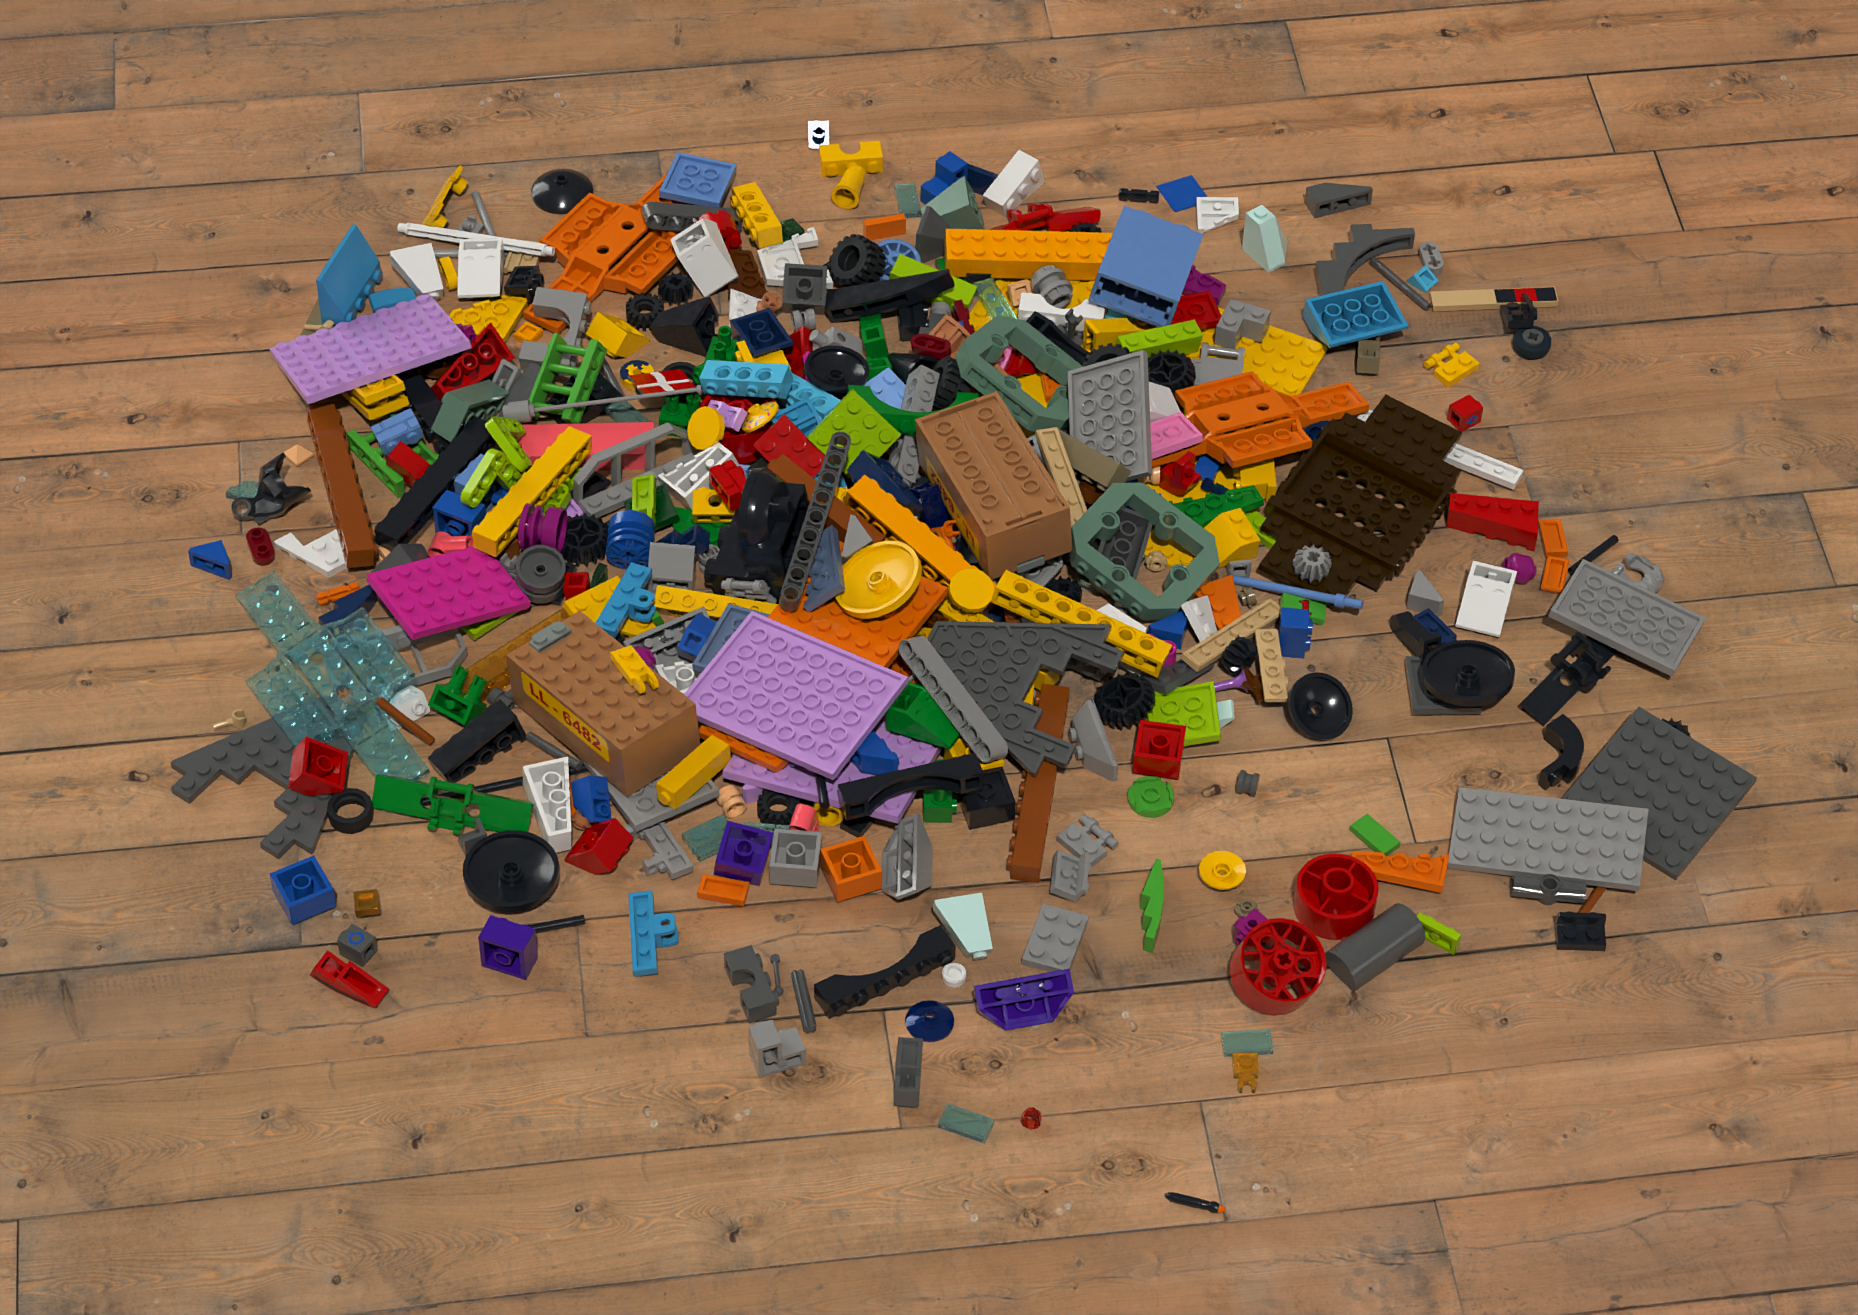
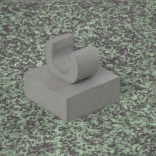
[457,215,484,234]

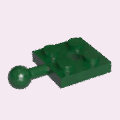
[605,484,680,531]

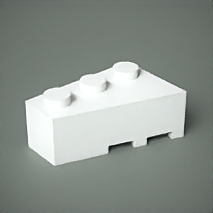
[983,150,1045,217]

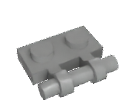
[1057,814,1119,868]

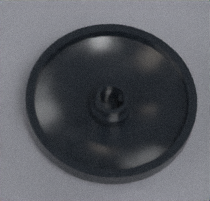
[1422,640,1515,707]
[463,830,560,912]

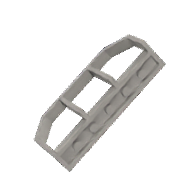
[573,422,695,518]
[322,625,467,701]

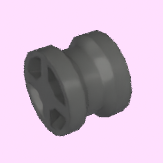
[1236,770,1260,796]

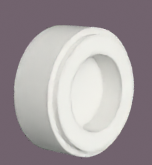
[942,963,966,988]

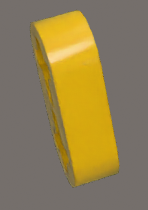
[438,256,458,291]

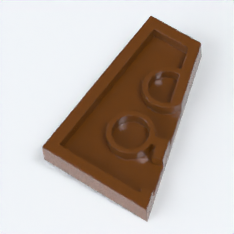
[728,249,769,300]

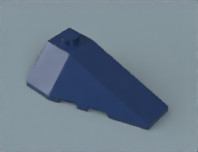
[847,450,924,511]

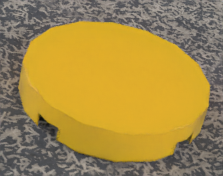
[687,406,725,450]
[948,568,994,613]

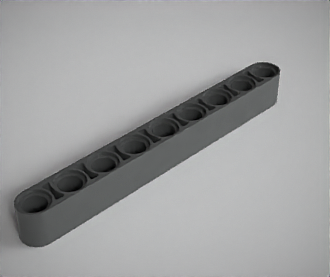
[779,431,851,612]

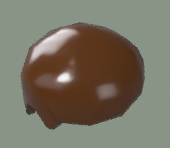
[420,355,453,378]

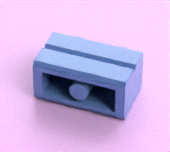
[371,408,424,456]

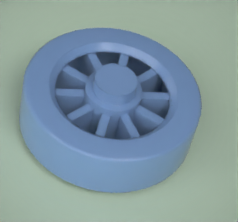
[878,239,921,281]

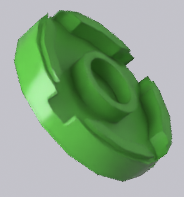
[1128,776,1174,818]

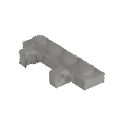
[624,821,693,880]

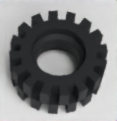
[626,293,664,332]
[757,790,800,830]

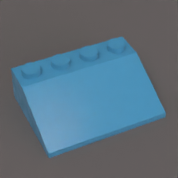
[316,224,383,327]
[1303,281,1409,348]

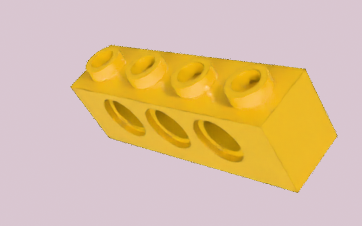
[730,182,783,248]

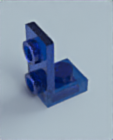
[909,482,948,530]

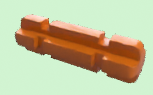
[316,582,360,606]

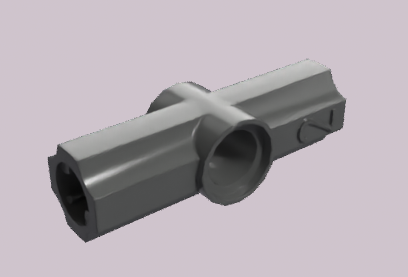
[1512,874,1586,905]

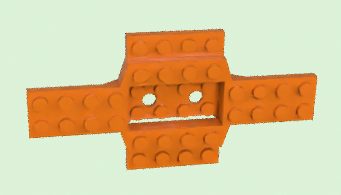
[523,172,691,334]
[1152,371,1369,468]

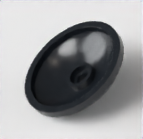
[531,169,593,214]
[804,346,869,393]
[1288,672,1353,740]

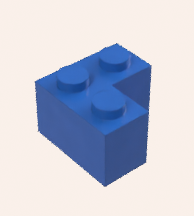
[920,151,968,205]
[1278,607,1313,659]

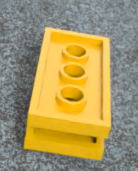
[340,375,409,421]

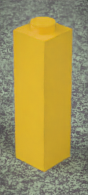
[656,735,731,810]

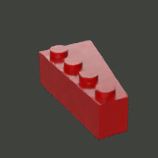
[430,322,515,404]
[1446,493,1539,552]

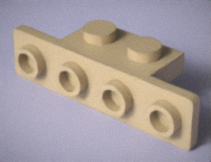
[1255,629,1288,702]

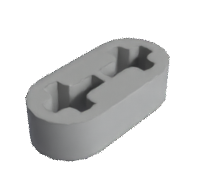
[1419,242,1444,276]

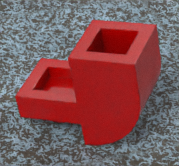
[1159,451,1201,495]

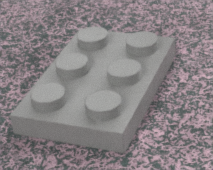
[1021,904,1089,972]

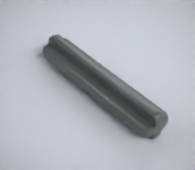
[791,969,816,1033]

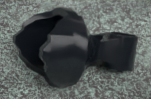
[231,453,311,525]

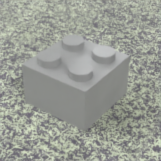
[769,828,822,888]

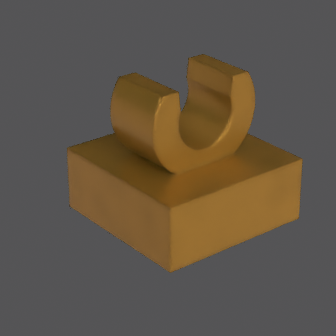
[353,889,380,918]

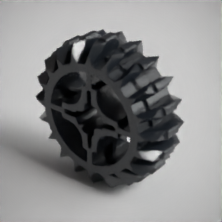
[1148,349,1196,398]
[560,513,608,567]
[1094,672,1156,729]

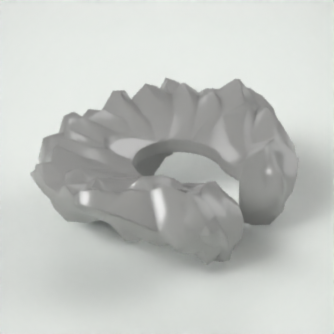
[1611,553,1664,594]

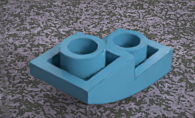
[368,288,416,312]

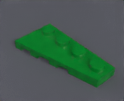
[1168,485,1264,528]

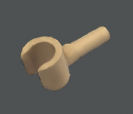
[304,320,334,331]
[212,709,245,730]

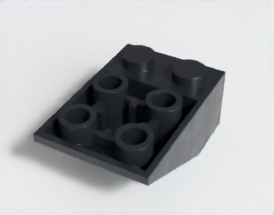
[546,373,623,424]

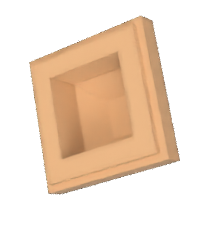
[283,442,314,466]

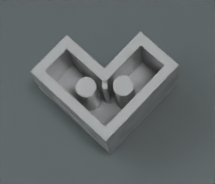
[1214,299,1271,349]
[749,1020,806,1078]

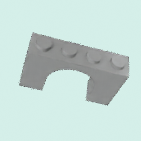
[518,287,591,377]

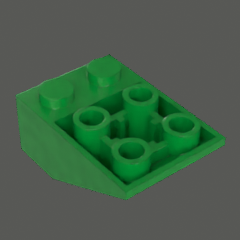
[886,682,961,749]

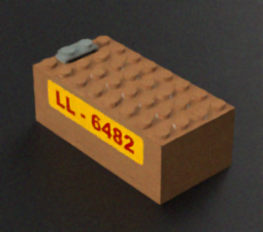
[915,391,1072,580]
[506,611,700,797]

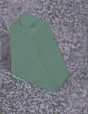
[920,176,985,230]

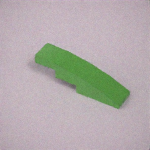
[1140,859,1164,953]

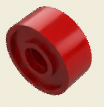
[1294,853,1379,940]

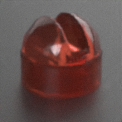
[1021,1107,1042,1129]

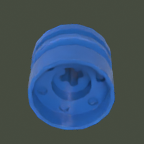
[606,510,655,569]

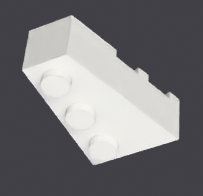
[658,442,739,510]

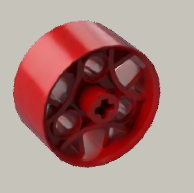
[699,394,778,464]
[1230,918,1326,1016]

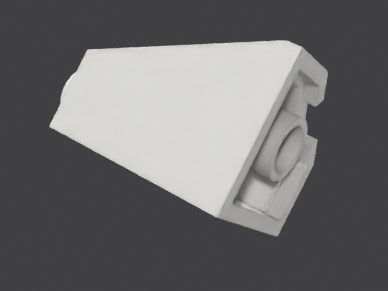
[390,243,444,301]

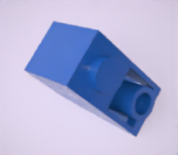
[677,613,717,662]
[850,731,900,775]
[571,775,612,823]

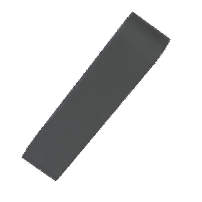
[641,202,742,232]

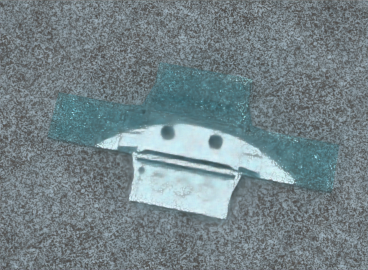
[236,571,430,781]

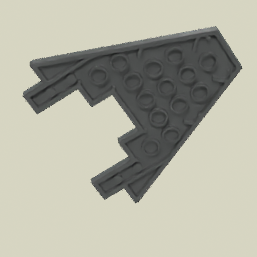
[927,621,1124,778]
[171,692,367,859]

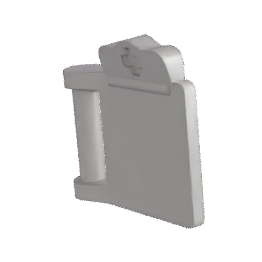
[1191,342,1245,386]

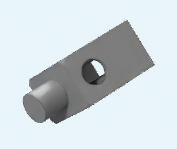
[809,327,862,355]

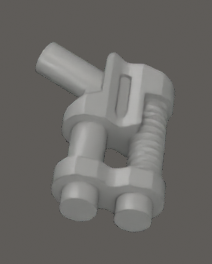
[721,578,777,604]

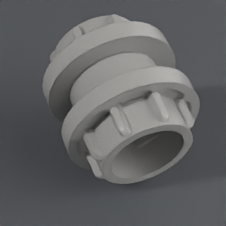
[1030,265,1073,309]

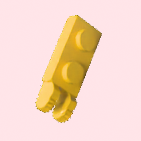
[610,645,659,694]

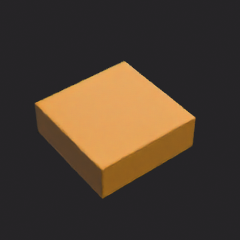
[513,321,544,343]

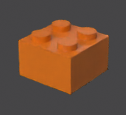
[820,836,882,902]

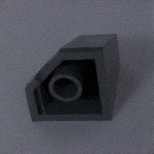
[650,297,718,357]

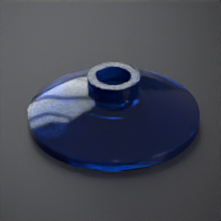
[905,1000,954,1042]

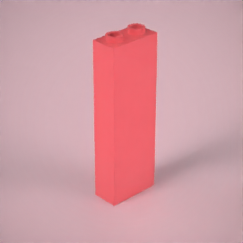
[518,422,655,470]

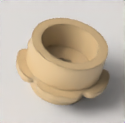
[1145,551,1167,571]

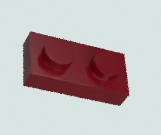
[952,300,975,335]

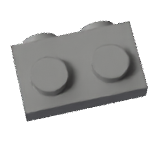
[1050,850,1091,902]

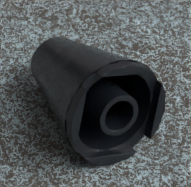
[887,352,938,385]

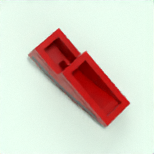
[310,950,389,1008]

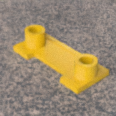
[422,165,468,228]

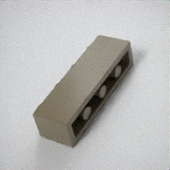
[1058,429,1131,492]

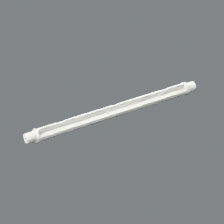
[397,223,555,257]

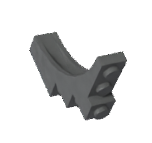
[1315,224,1415,296]

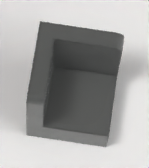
[457,818,487,857]

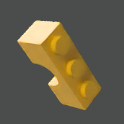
[819,141,883,177]

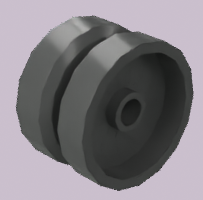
[516,545,566,603]

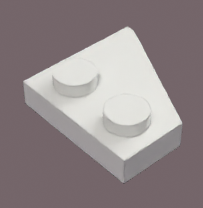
[1196,197,1239,233]
[1181,595,1217,642]

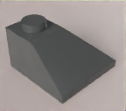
[916,206,951,263]

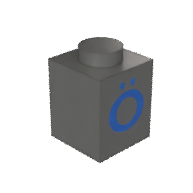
[337,924,378,967]

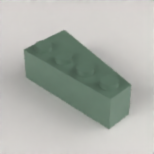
[431,379,510,442]

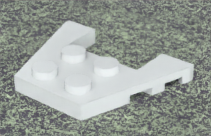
[757,227,833,289]
[274,511,347,578]

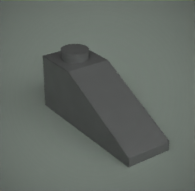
[1304,183,1373,219]

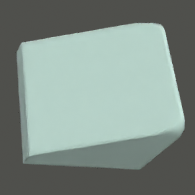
[1217,699,1235,729]

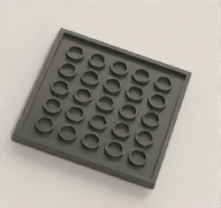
[1561,707,1757,881]

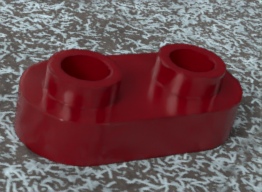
[910,334,952,360]
[246,527,275,566]

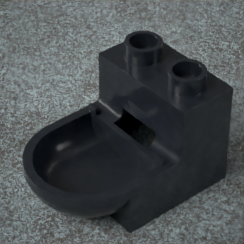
[704,468,814,604]

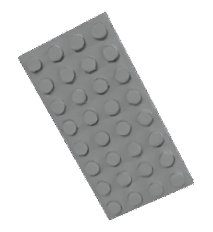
[1448,787,1649,891]

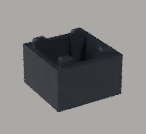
[957,766,1016,829]

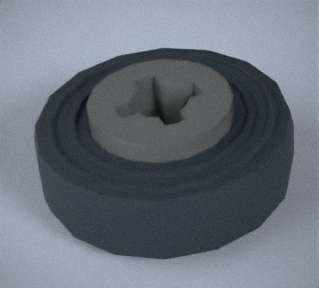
[1513,326,1551,359]

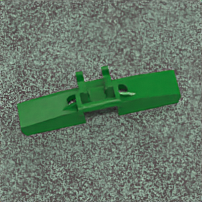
[372,774,533,835]

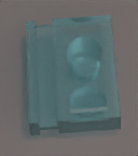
[682,814,727,862]

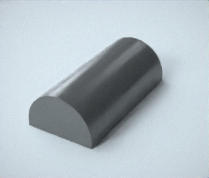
[1089,508,1153,597]
[1325,903,1425,992]

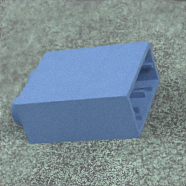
[1088,206,1204,327]

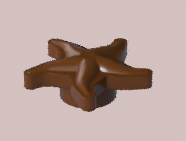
[1242,668,1264,703]

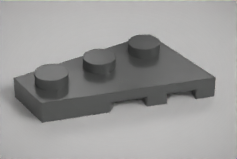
[1140,660,1214,694]

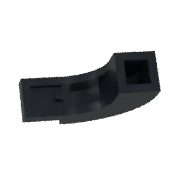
[1538,714,1584,790]

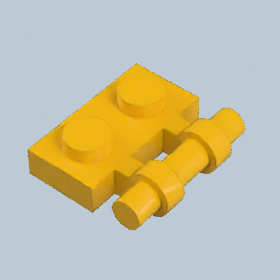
[1424,343,1480,388]

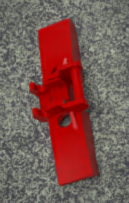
[989,203,1101,232]

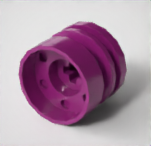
[518,503,567,553]

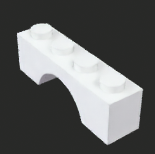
[1018,292,1106,331]

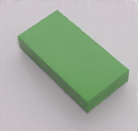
[1350,814,1400,856]

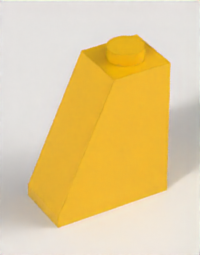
[1083,318,1139,353]

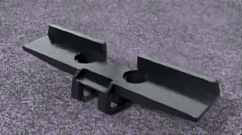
[1518,632,1618,726]

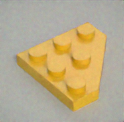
[449,294,529,342]
[562,576,656,639]

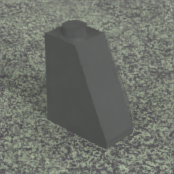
[371,544,429,573]

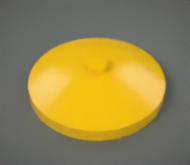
[835,541,922,619]

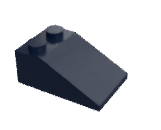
[730,308,794,358]

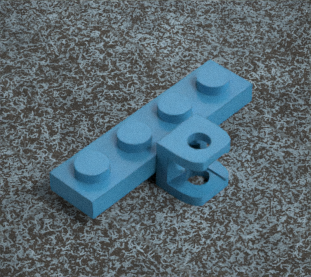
[595,562,656,638]
[628,890,679,977]

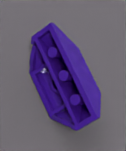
[973,968,1074,1031]

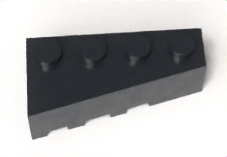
[428,699,526,783]

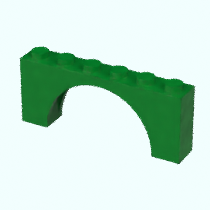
[847,385,979,435]

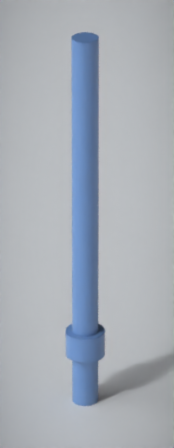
[1233,575,1364,609]

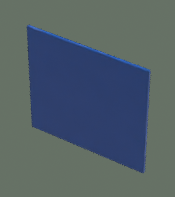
[1156,175,1207,212]

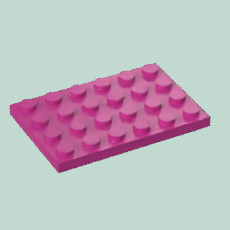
[367,546,531,640]

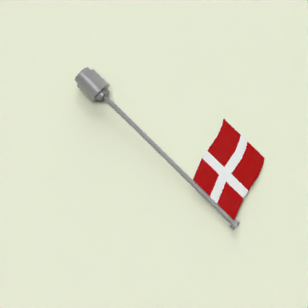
[503,369,702,423]

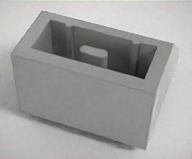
[648,542,696,593]

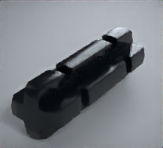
[1119,188,1159,203]

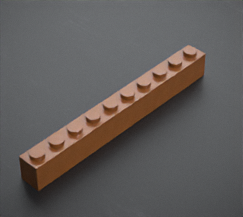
[307,402,378,568]
[1007,684,1070,883]

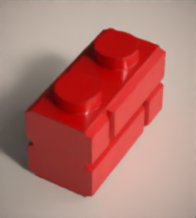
[709,460,747,511]

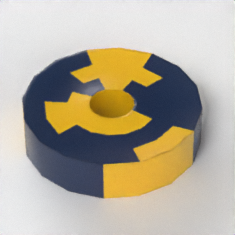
[620,360,654,391]

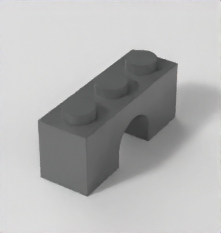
[724,945,779,1023]

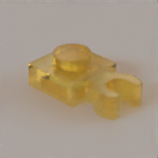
[1232,1053,1259,1093]

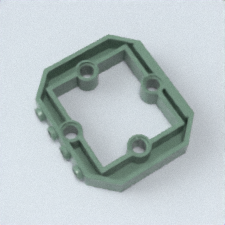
[955,315,1082,432]
[1069,483,1220,620]

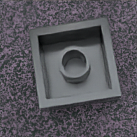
[782,263,827,315]

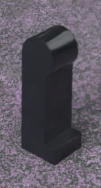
[1390,611,1442,661]

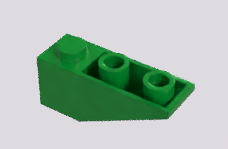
[860,314,889,358]

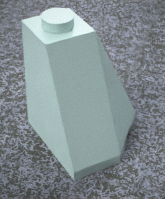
[1242,205,1287,273]
[932,893,993,960]

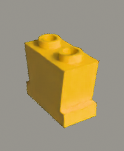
[1233,458,1277,502]

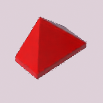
[1005,348,1039,378]

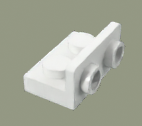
[372,685,430,732]

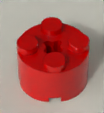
[696,210,742,255]

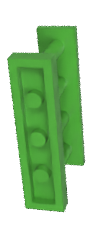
[528,333,607,424]
[346,412,439,498]

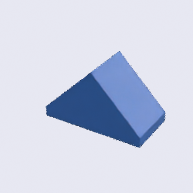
[188,540,232,580]
[1148,610,1189,650]

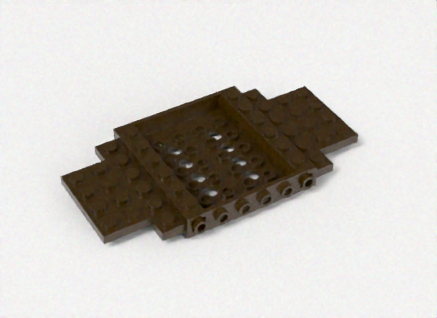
[1258,394,1462,610]

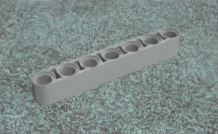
[899,636,1008,763]

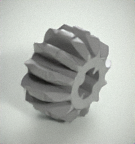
[1293,544,1332,583]

